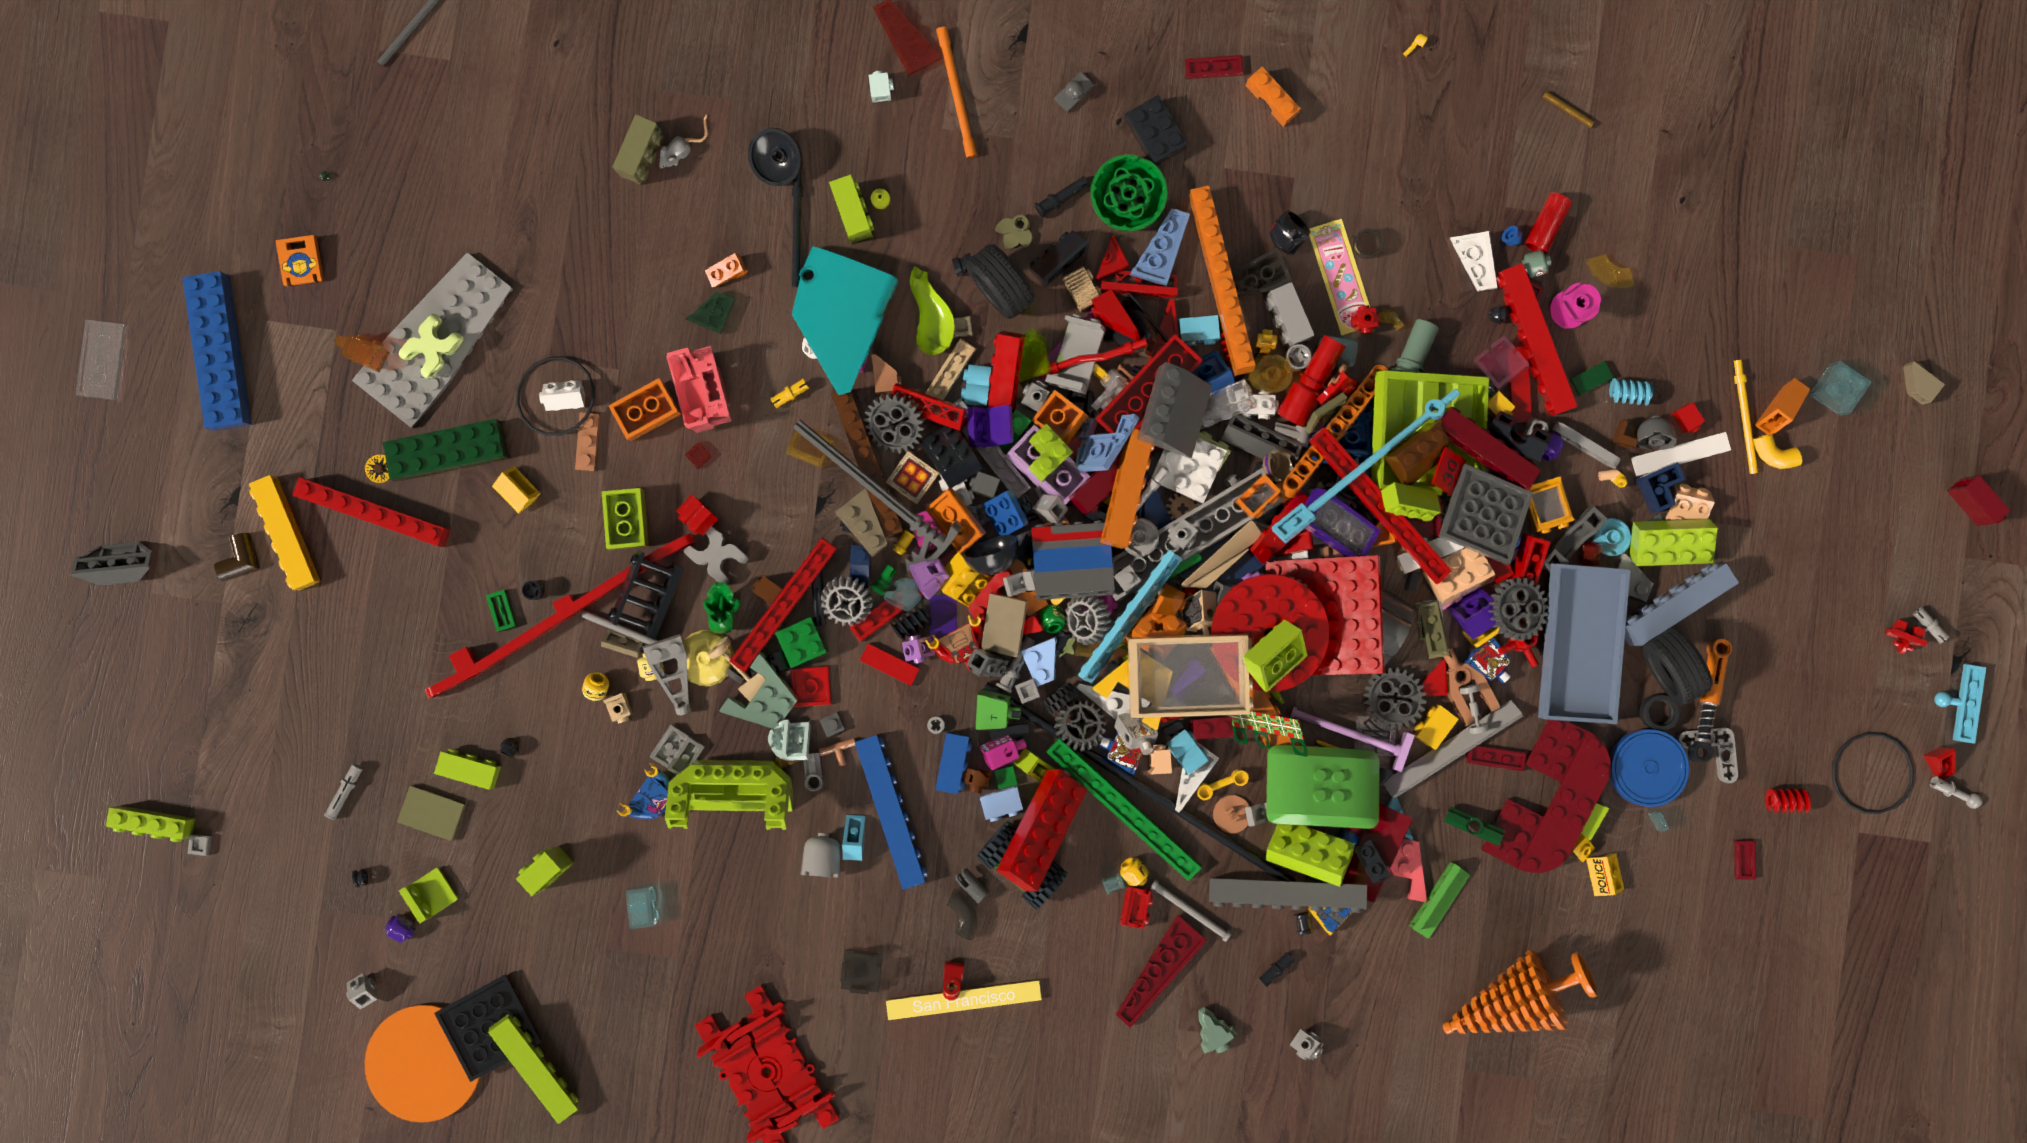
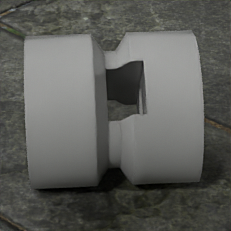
[1283,344,1311,372]

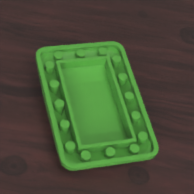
[1266,745,1379,829]

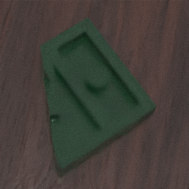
[686,291,735,334]

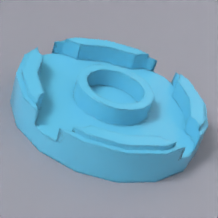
[1592,518,1631,556]

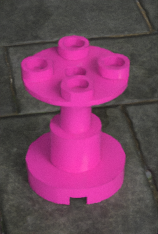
[1549,283,1601,329]

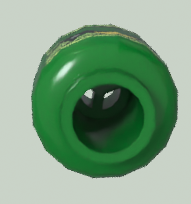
[1039,604,1066,633]

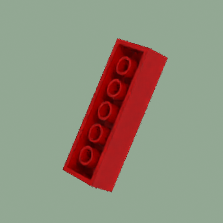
[1095,334,1203,433]
[996,769,1087,891]

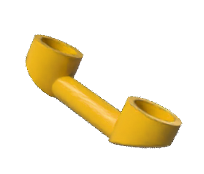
[1197,769,1249,800]

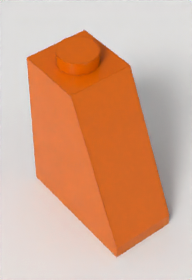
[1755,378,1810,435]

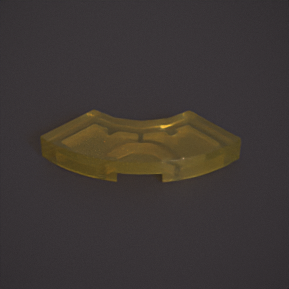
[1586,254,1635,288]

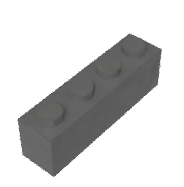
[1220,413,1303,466]

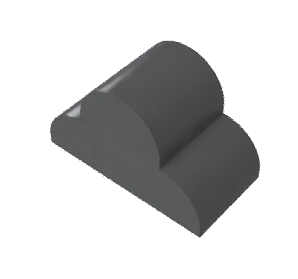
[1381,588,1416,666]

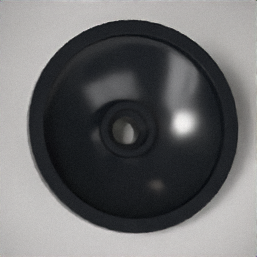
[748,128,802,186]

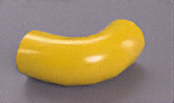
[1753,434,1802,469]

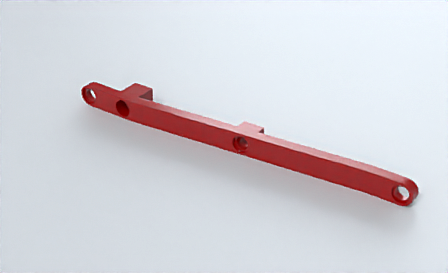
[425,533,695,699]

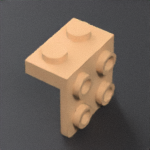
[1665,484,1715,521]

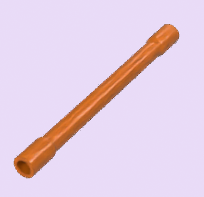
[936,26,978,159]

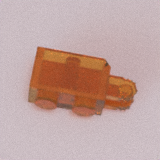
[334,334,390,373]

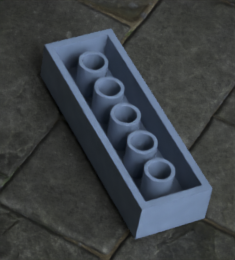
[1625,562,1739,646]

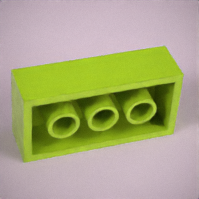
[1629,519,1718,566]
[1266,824,1354,887]

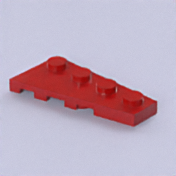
[1250,490,1308,564]

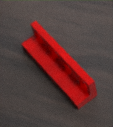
[1100,270,1178,299]
[892,383,968,431]

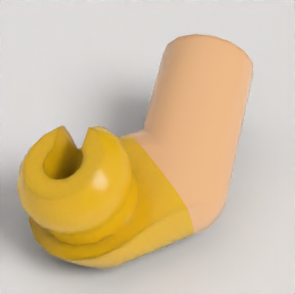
[1598,469,1627,488]

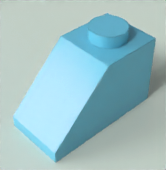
[842,815,865,861]

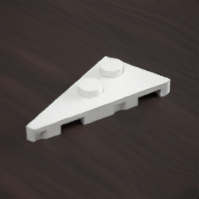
[1175,741,1219,813]

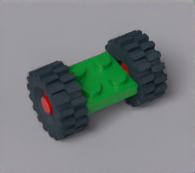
[976,820,1068,910]

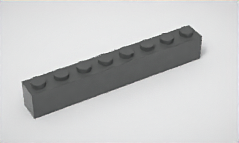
[1209,878,1367,913]

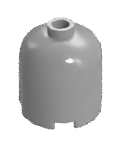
[801,833,841,878]

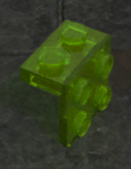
[1019,330,1050,382]

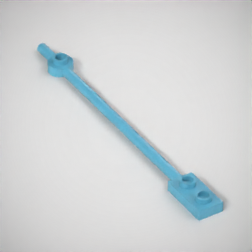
[1272,389,1460,543]

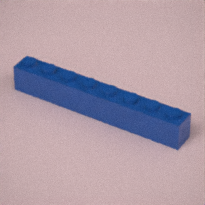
[855,734,928,890]

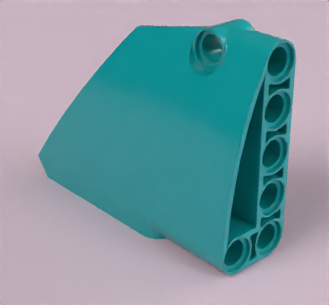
[792,246,898,395]

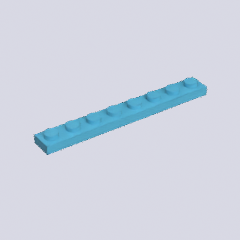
[1078,550,1183,683]

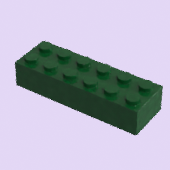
[382,419,509,482]

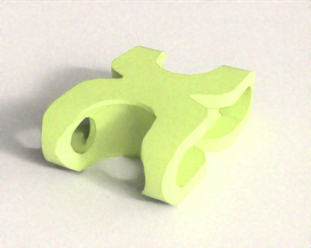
[399,314,464,379]

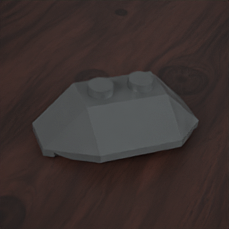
[71,542,153,585]

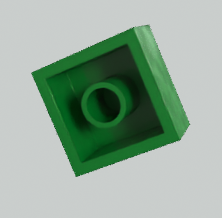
[775,617,828,668]

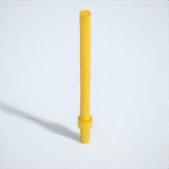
[1734,360,1758,474]

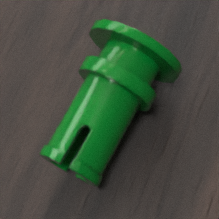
[870,565,897,596]

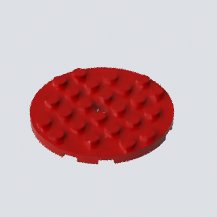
[1211,574,1329,692]

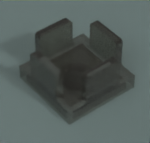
[840,949,883,994]

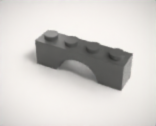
[1542,506,1608,576]

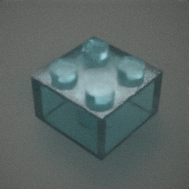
[1809,361,1872,416]

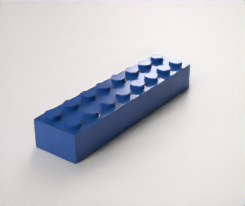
[182,271,252,431]

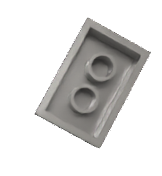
[1264,282,1314,350]

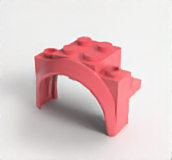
[666,346,732,433]

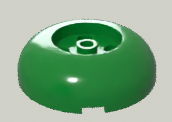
[1091,154,1167,232]

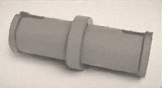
[1912,607,1950,644]

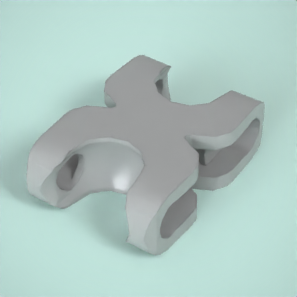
[683,526,749,585]

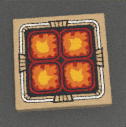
[886,451,939,504]

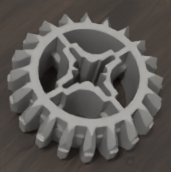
[821,575,873,627]
[1064,596,1113,645]

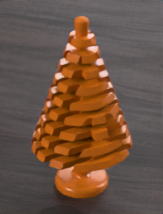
[1442,948,1598,1034]

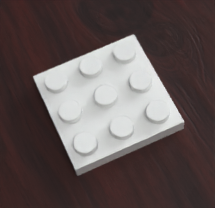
[1151,438,1227,504]

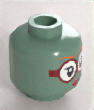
[1521,250,1551,278]

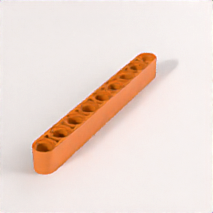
[1281,365,1389,498]

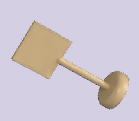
[707,637,766,701]

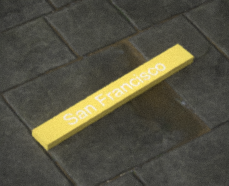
[886,980,1041,1020]

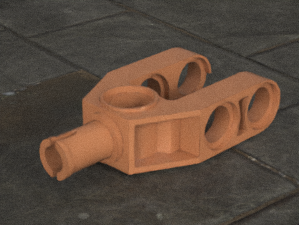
[1444,648,1500,726]

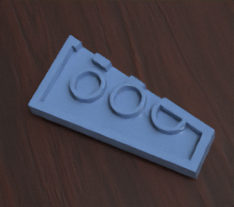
[1130,209,1190,286]

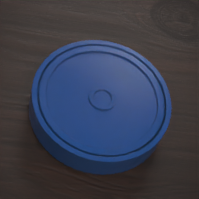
[1609,729,1689,807]

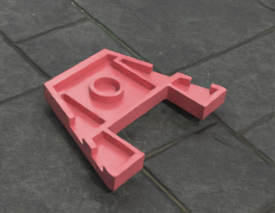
[1391,839,1427,902]

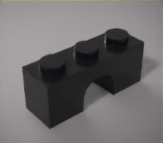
[1489,411,1553,462]

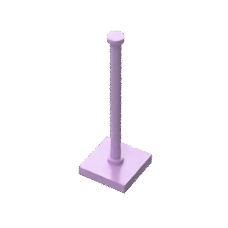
[1290,707,1415,772]

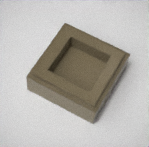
[954,316,973,338]

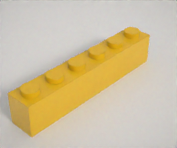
[249,475,321,591]

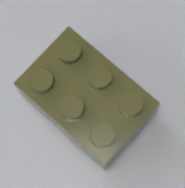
[613,114,664,185]

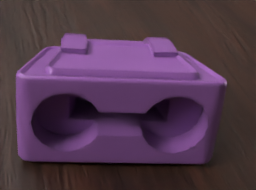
[909,558,949,599]

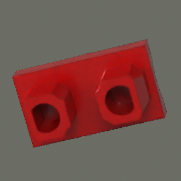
[1885,620,1928,654]

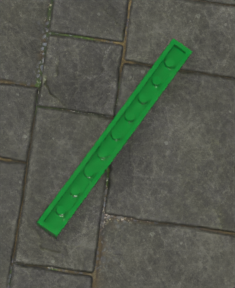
[1047,737,1202,881]

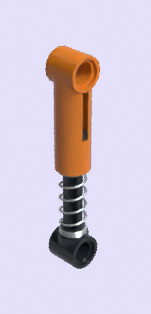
[1688,639,1732,762]

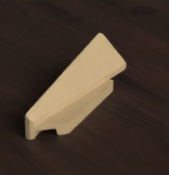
[1181,520,1262,589]

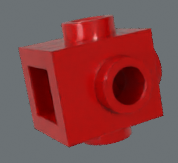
[1351,305,1380,334]

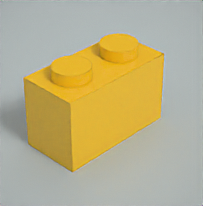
[1414,705,1459,750]

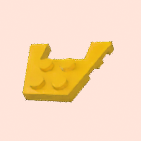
[1092,651,1172,731]

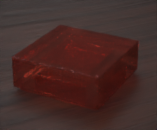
[684,442,712,469]

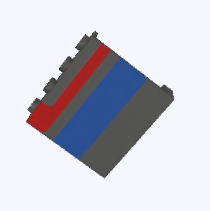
[1031,520,1115,600]

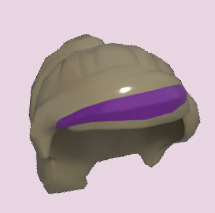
[1262,449,1302,482]

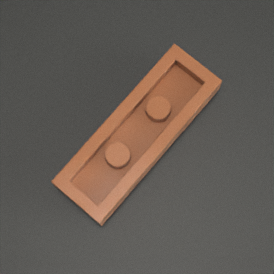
[575,412,600,472]

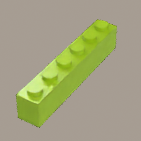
[488,1014,579,1124]

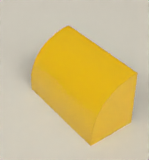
[492,466,540,514]

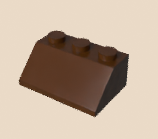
[1384,422,1449,486]

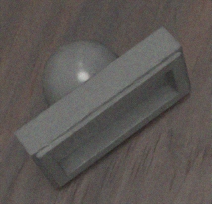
[1054,71,1094,113]

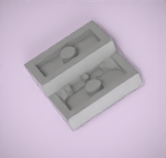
[650,724,704,775]

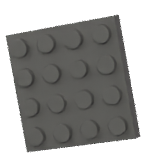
[1439,464,1533,565]

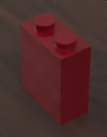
[1947,476,2010,526]

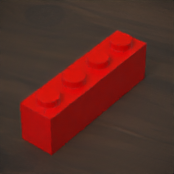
[987,330,1025,411]

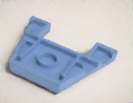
[1076,414,1140,472]

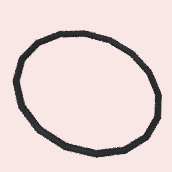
[516,357,595,436]
[1832,732,1914,814]

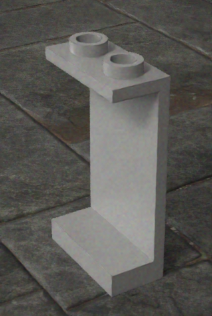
[1046,314,1106,394]

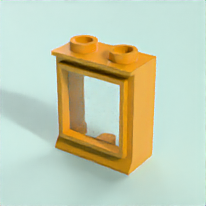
[1527,476,1575,535]

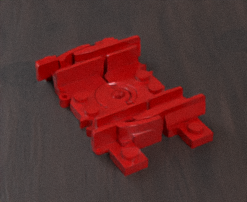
[694,984,840,1143]

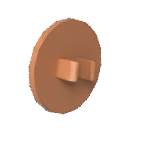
[1213,795,1249,833]

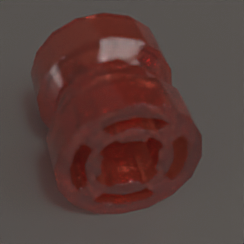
[1581,542,1603,565]

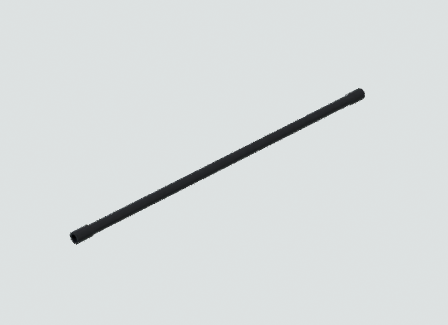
[983,682,1296,882]

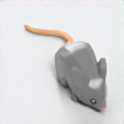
[659,115,708,168]

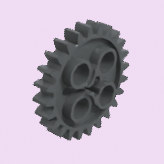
[864,392,926,454]
[1489,578,1549,641]
[1363,668,1427,730]

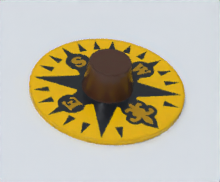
[365,455,390,483]

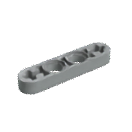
[1551,422,1620,469]

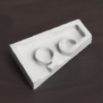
[1450,231,1497,292]

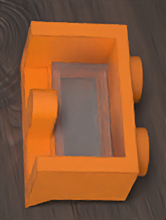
[1235,474,1281,518]

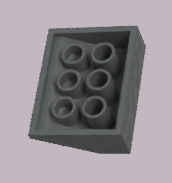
[1137,362,1212,459]

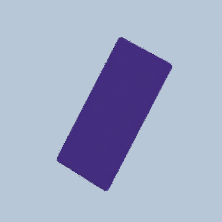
[930,595,957,642]

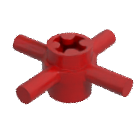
[1498,625,1546,668]

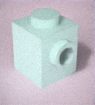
[869,71,894,103]

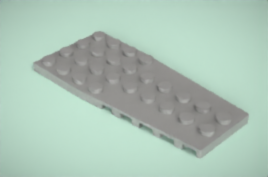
[352,253,513,429]

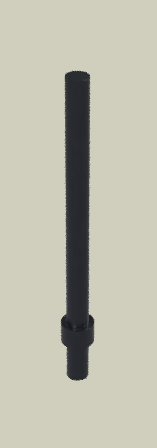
[791,173,803,288]

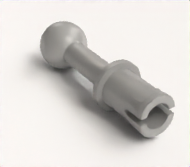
[1930,776,1982,809]

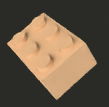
[1423,548,1495,607]

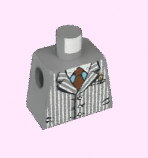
[1114,713,1158,755]

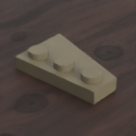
[836,488,887,557]

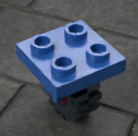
[982,489,1034,536]

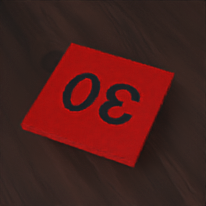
[1432,447,1467,496]

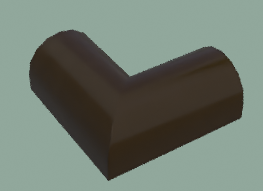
[214,532,260,581]

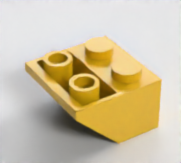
[940,552,992,607]

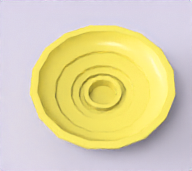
[683,630,734,686]

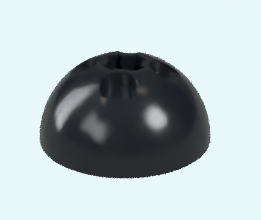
[962,535,1019,575]

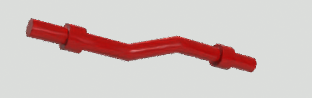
[1036,338,1148,378]

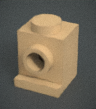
[603,693,633,724]

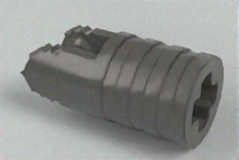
[955,868,990,904]

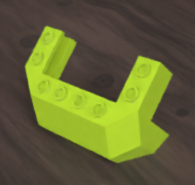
[665,760,793,830]

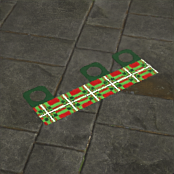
[1228,711,1308,757]

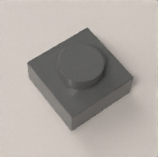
[819,712,845,738]

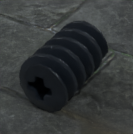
[889,602,932,641]

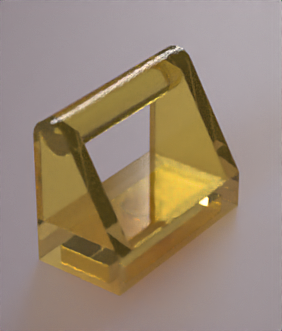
[785,431,834,469]

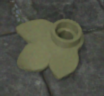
[995,215,1032,249]

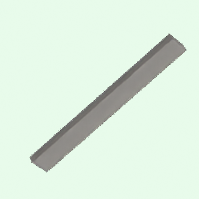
[1383,700,1523,799]

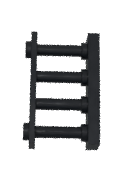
[608,550,684,640]

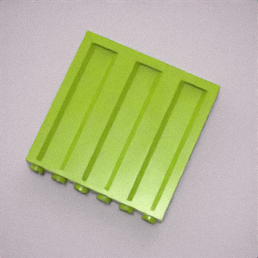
[1371,371,1489,496]

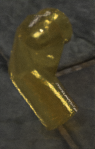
[1379,310,1405,330]

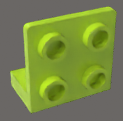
[399,868,458,924]

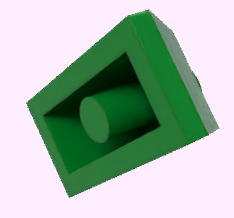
[1000,410,1032,452]

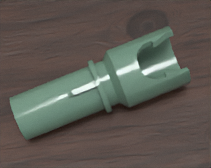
[1390,319,1439,373]

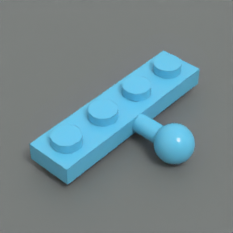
[1934,664,1986,744]

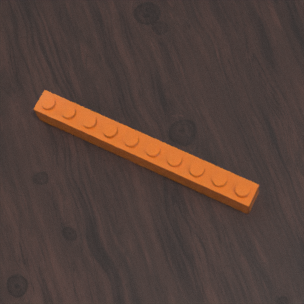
[1189,185,1255,376]

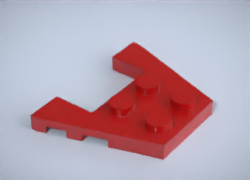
[968,568,1045,635]

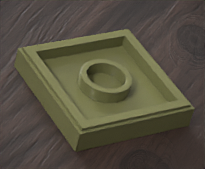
[1305,392,1347,434]

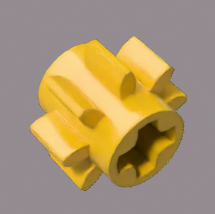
[1256,329,1277,353]

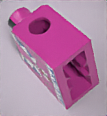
[979,735,1027,770]

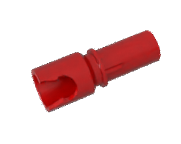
[1276,335,1347,428]

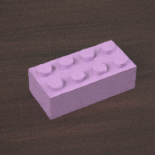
[1005,425,1090,505]

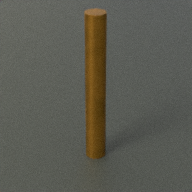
[1542,91,1595,128]

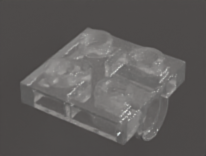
[1091,368,1127,411]

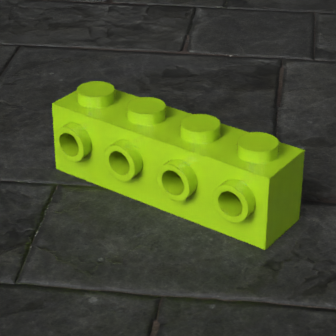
[106,806,195,842]

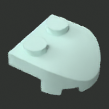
[768,719,811,761]

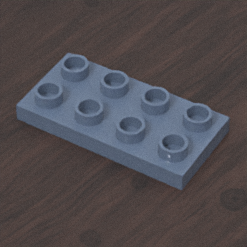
[1538,563,1630,724]

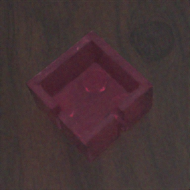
[1474,335,1530,391]

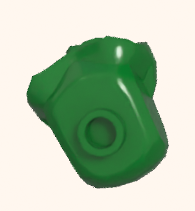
[703,582,741,634]

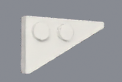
[1076,684,1150,720]

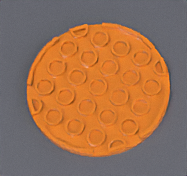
[365,1004,480,1122]

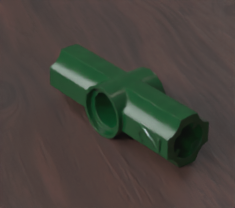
[1444,807,1505,846]

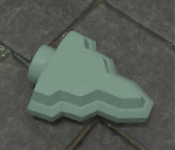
[1198,1007,1238,1053]

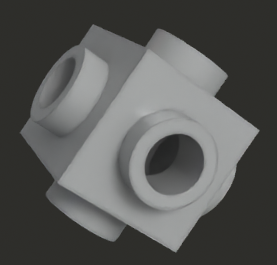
[1020,380,1050,412]
[1167,518,1198,550]
[346,973,377,1010]
[1290,1029,1323,1060]

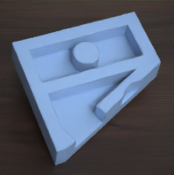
[1021,637,1057,687]

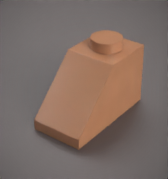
[872,354,902,395]

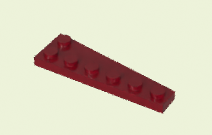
[1115,914,1207,1028]

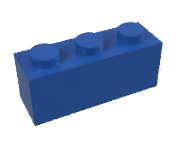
[935,732,972,794]

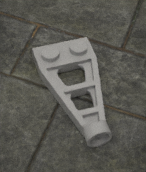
[642,634,692,715]

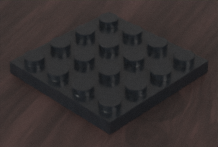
[434,974,542,1082]

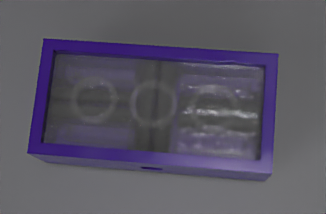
[1304,488,1381,557]

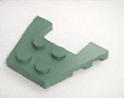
[719,652,799,729]

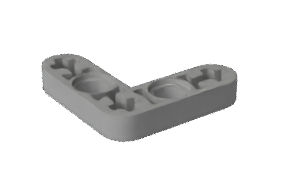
[1676,727,1738,784]

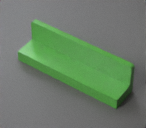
[1409,862,1470,939]

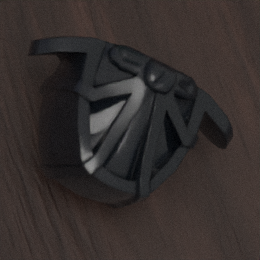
[1270,210,1311,255]

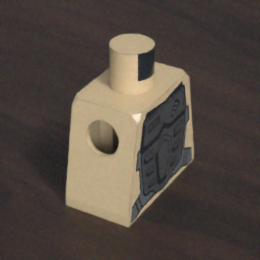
[1180,590,1217,635]

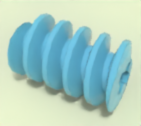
[1609,378,1654,406]

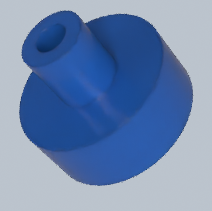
[1502,226,1523,246]

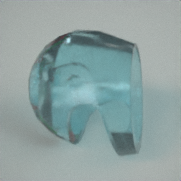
[884,577,922,611]

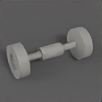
[1460,684,1489,734]

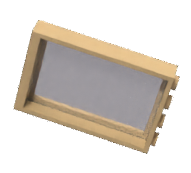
[1128,633,1253,718]

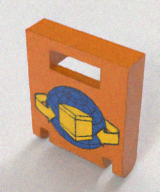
[276,235,324,287]

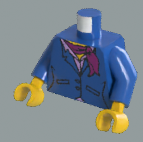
[617,762,671,820]

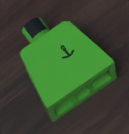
[976,689,1021,730]

